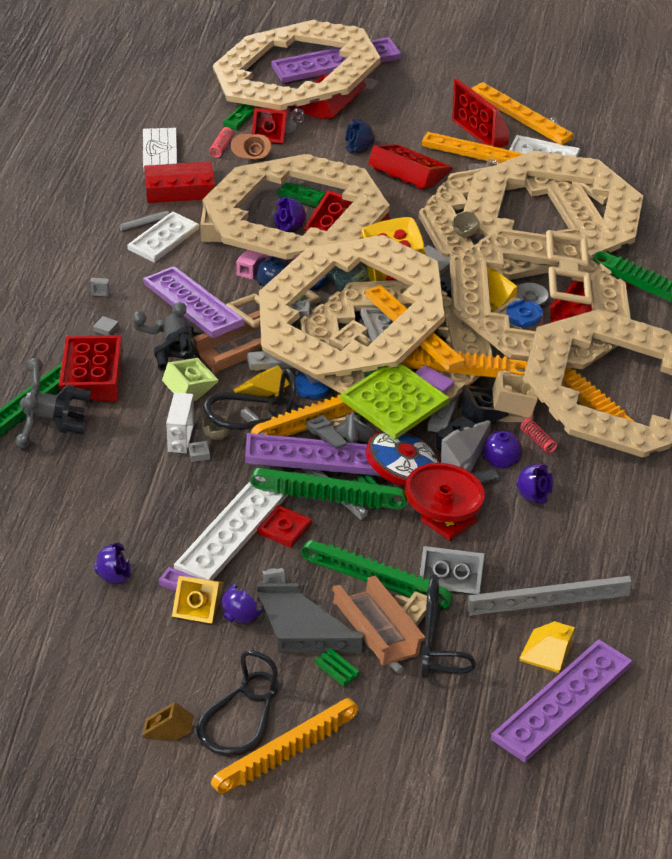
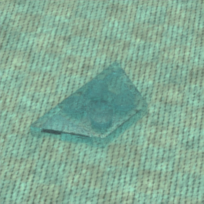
[327,262,368,292]

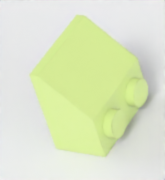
[162,358,218,401]

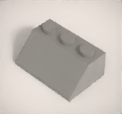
[420,546,485,594]

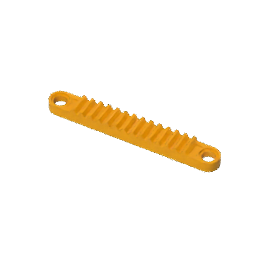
[401,348,527,378]
[561,367,635,422]
[251,395,358,437]
[211,698,359,794]

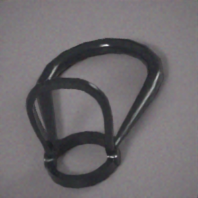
[203,369,299,430]
[422,575,476,678]
[197,650,278,756]

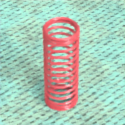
[209,127,234,158]
[520,418,557,454]

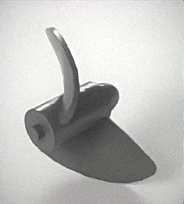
[322,412,377,443]

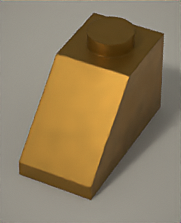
[142,702,194,741]

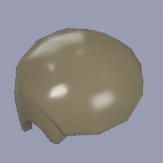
[452,211,480,237]
[202,414,231,440]

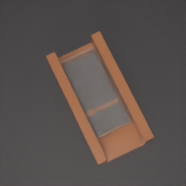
[193,310,263,375]
[332,576,425,666]

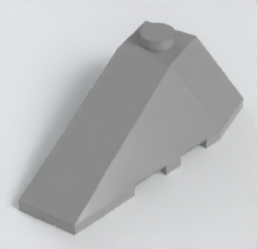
[441,421,491,472]

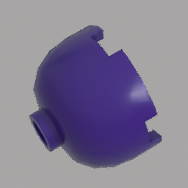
[274,197,306,232]
[483,431,522,468]
[516,464,553,504]
[94,542,131,585]
[222,584,263,625]

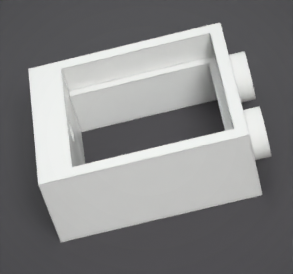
[166,392,194,453]

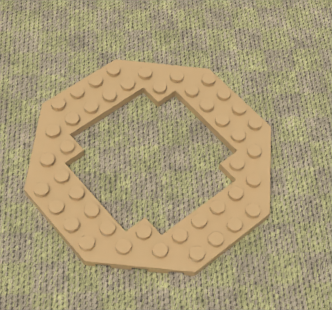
[213,20,381,110]
[463,151,643,260]
[202,154,389,260]
[419,166,603,280]
[449,228,631,369]
[259,235,445,380]
[300,280,493,406]
[523,309,672,458]

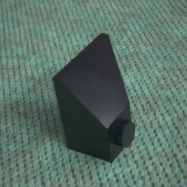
[462,385,509,424]

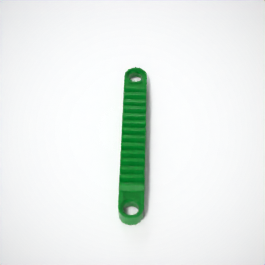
[593,251,672,302]
[0,363,62,436]
[250,468,407,509]
[301,540,453,609]

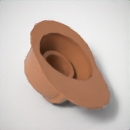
[231,134,271,161]

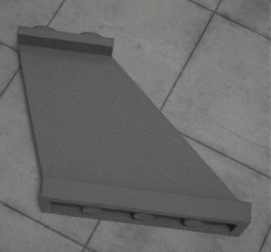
[257,583,362,653]

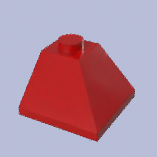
[252,108,287,144]

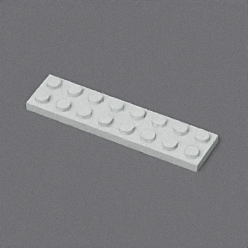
[174,476,289,580]

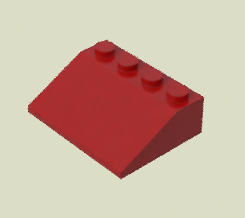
[289,74,366,119]
[452,78,509,148]
[368,144,453,189]
[144,162,215,203]
[303,190,390,232]
[59,335,123,402]

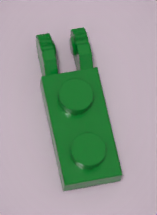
[277,182,326,207]

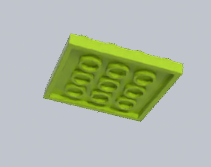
[340,363,449,440]

